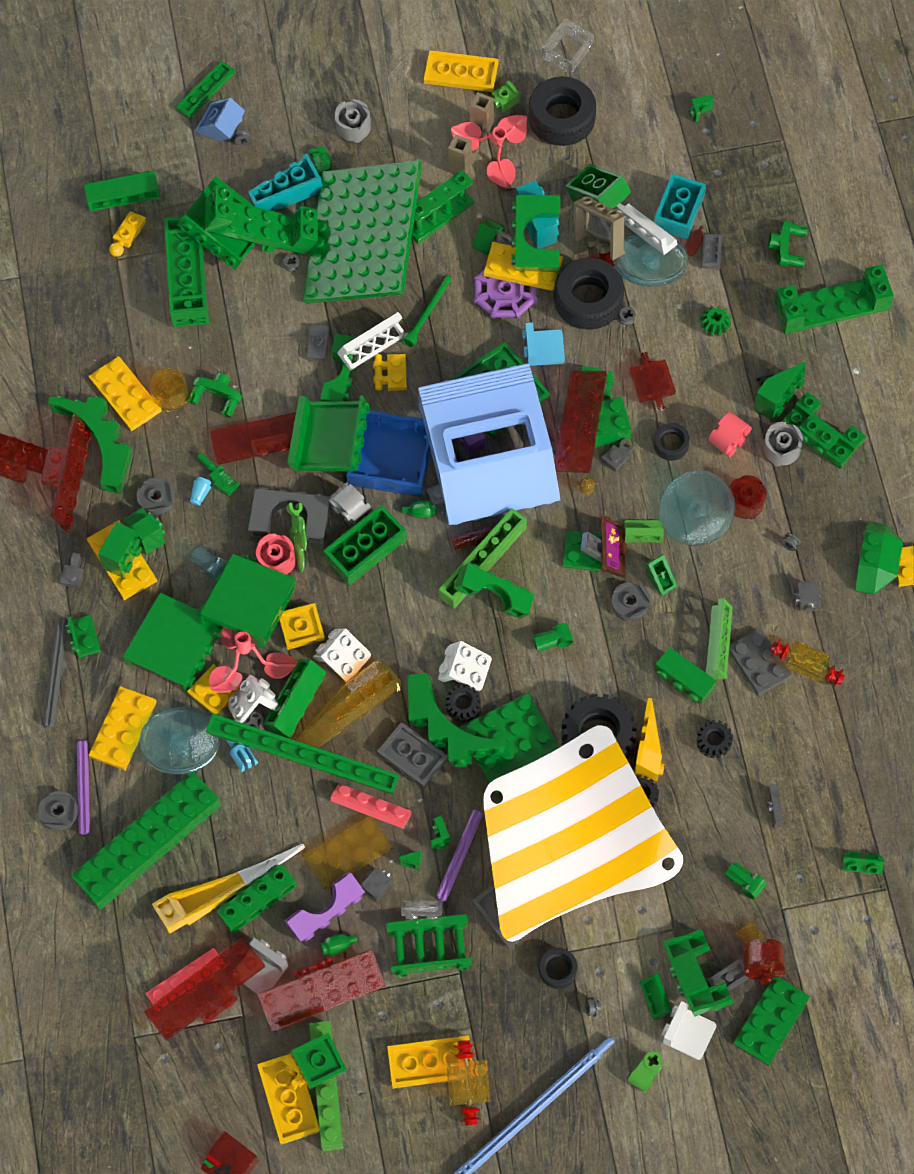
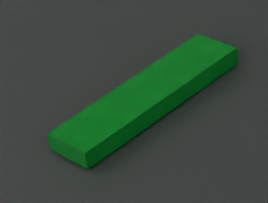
[175,61,235,119]

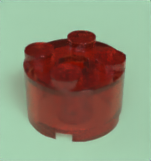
[727,475,767,520]
[743,939,786,984]

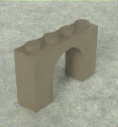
[448,92,494,174]

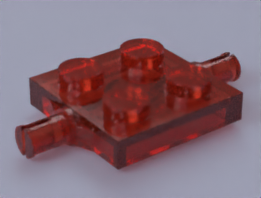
[629,352,676,410]

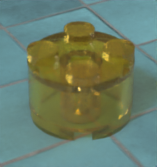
[149,368,189,412]

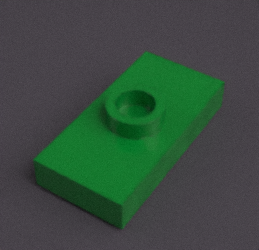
[640,974,672,1020]

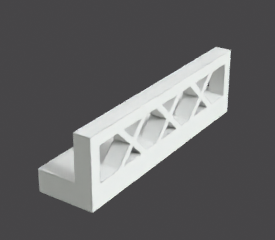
[614,203,677,255]
[337,312,405,371]

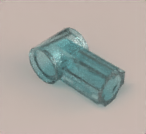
[190,546,226,581]

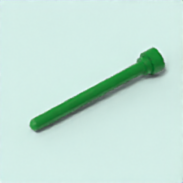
[401,275,451,348]

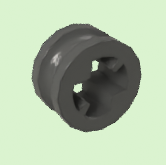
[234,129,251,146]
[283,254,300,272]
[619,307,636,326]
[781,533,801,551]

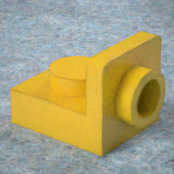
[282,1055,306,1090]

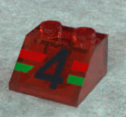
[201,1131,260,1174]

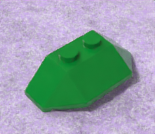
[855,522,903,595]

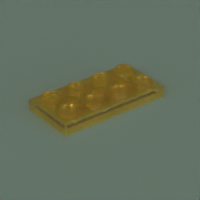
[303,816,393,890]

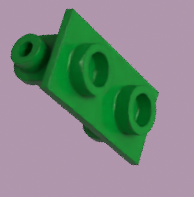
[842,851,885,875]

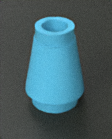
[189,477,211,506]

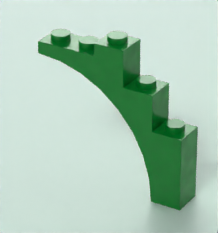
[48,396,133,494]
[408,673,511,768]

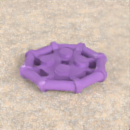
[473,269,538,319]

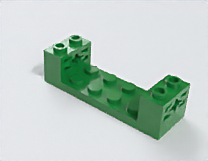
[205,185,318,255]
[164,216,210,328]
[774,264,894,334]

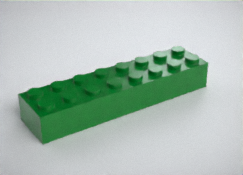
[71,771,221,910]

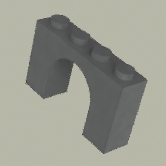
[248,488,331,546]

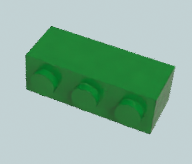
[655,647,717,705]

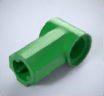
[533,623,574,652]
[725,861,767,900]

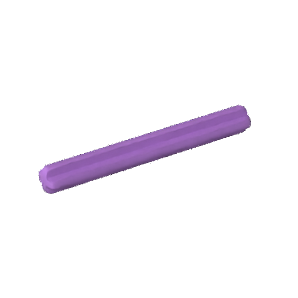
[77,741,90,835]
[436,810,482,902]

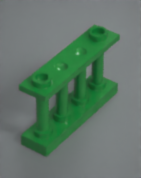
[412,170,474,244]
[386,914,473,977]

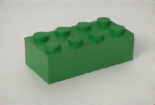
[323,504,407,586]

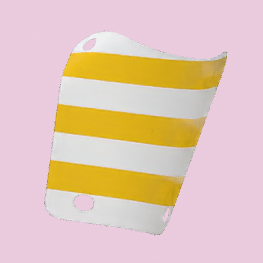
[484,725,683,942]

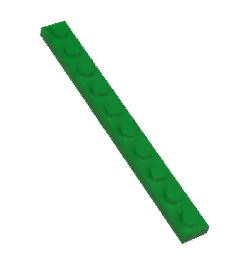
[206,713,399,795]

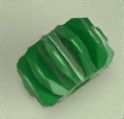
[700,305,731,337]

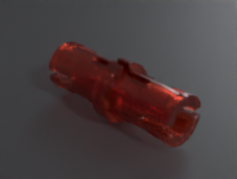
[451,526,490,550]

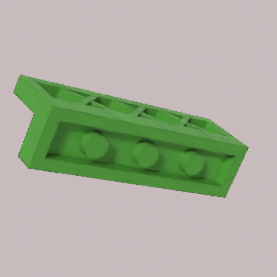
[706,598,733,680]

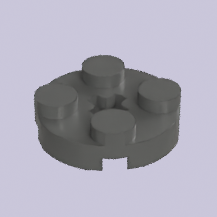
[137,478,175,515]
[611,582,650,621]
[38,791,78,831]

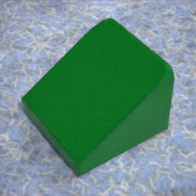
[399,851,423,870]

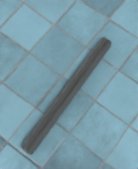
[43,618,68,728]

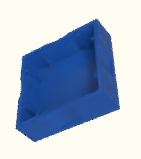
[347,410,431,497]

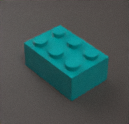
[654,174,706,240]
[516,181,559,249]

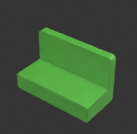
[625,520,664,543]

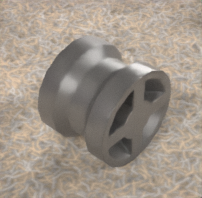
[244,712,264,730]

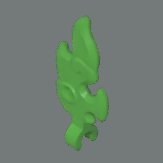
[286,503,307,572]

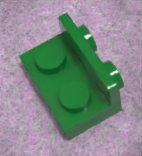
[65,615,101,658]

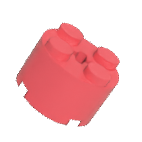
[708,412,752,458]
[256,534,296,575]

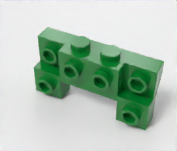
[783,391,866,469]
[663,929,734,1017]

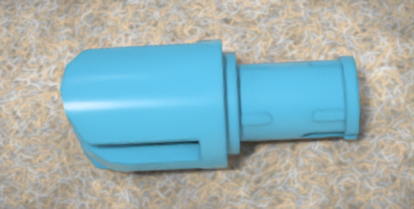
[226,740,258,772]

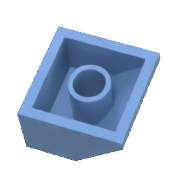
[195,98,245,141]

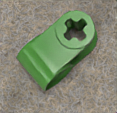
[627,1051,662,1093]

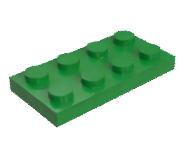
[733,975,810,1067]

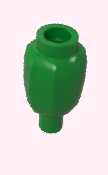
[402,501,437,519]
[320,934,358,956]

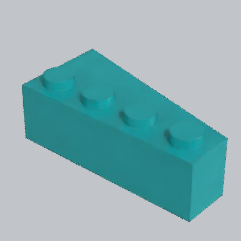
[248,154,322,212]

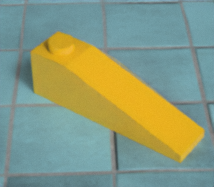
[635,698,665,781]

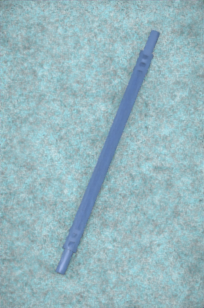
[454,1036,615,1174]

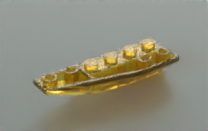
[295,659,401,748]

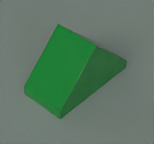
[472,219,505,255]
[645,554,678,596]

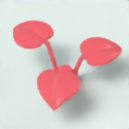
[451,115,527,188]
[209,627,297,693]

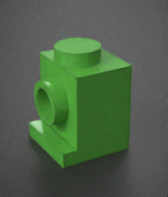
[492,81,519,113]

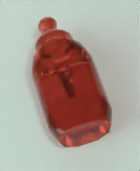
[683,225,704,257]

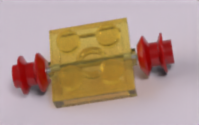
[769,639,845,687]
[446,1040,491,1126]

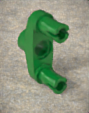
[768,221,808,268]
[187,372,242,418]

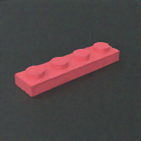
[330,783,412,829]
[145,948,225,1012]

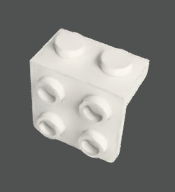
[313,628,371,682]
[438,641,492,691]
[227,675,279,723]
[661,1001,716,1060]

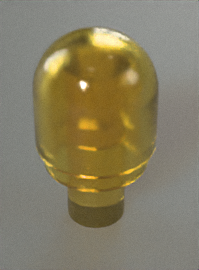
[580,477,595,496]

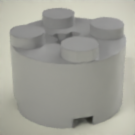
[335,99,371,143]
[763,422,803,466]
[328,482,372,527]

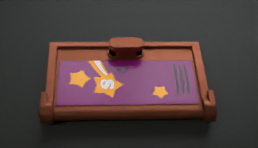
[600,515,627,578]

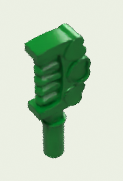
[309,146,332,180]
[197,453,241,496]

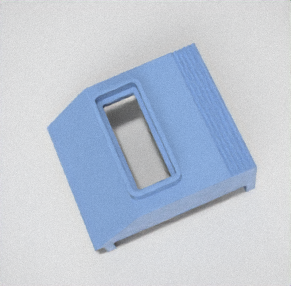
[418,363,560,525]

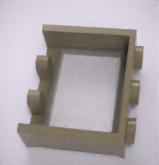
[574,196,626,260]

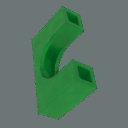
[511,195,561,272]

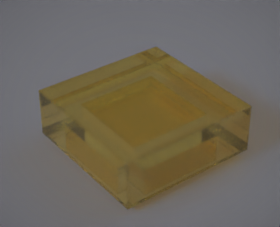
[736,921,765,950]

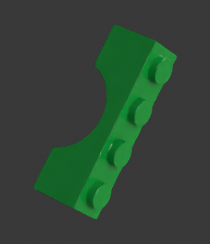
[321,334,358,402]
[454,563,535,619]

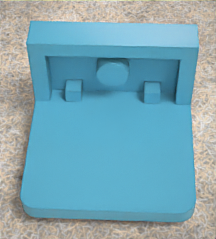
[522,322,565,366]

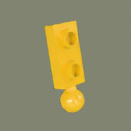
[109,211,147,257]

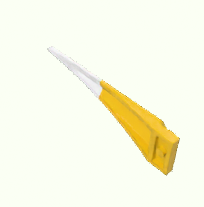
[152,844,305,933]

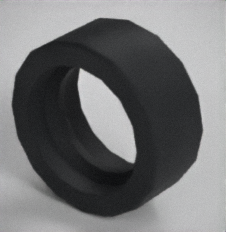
[654,423,690,461]
[539,948,578,989]

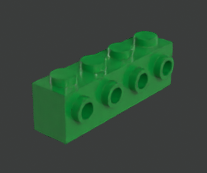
[84,171,161,212]
[263,659,326,738]
[217,863,297,935]

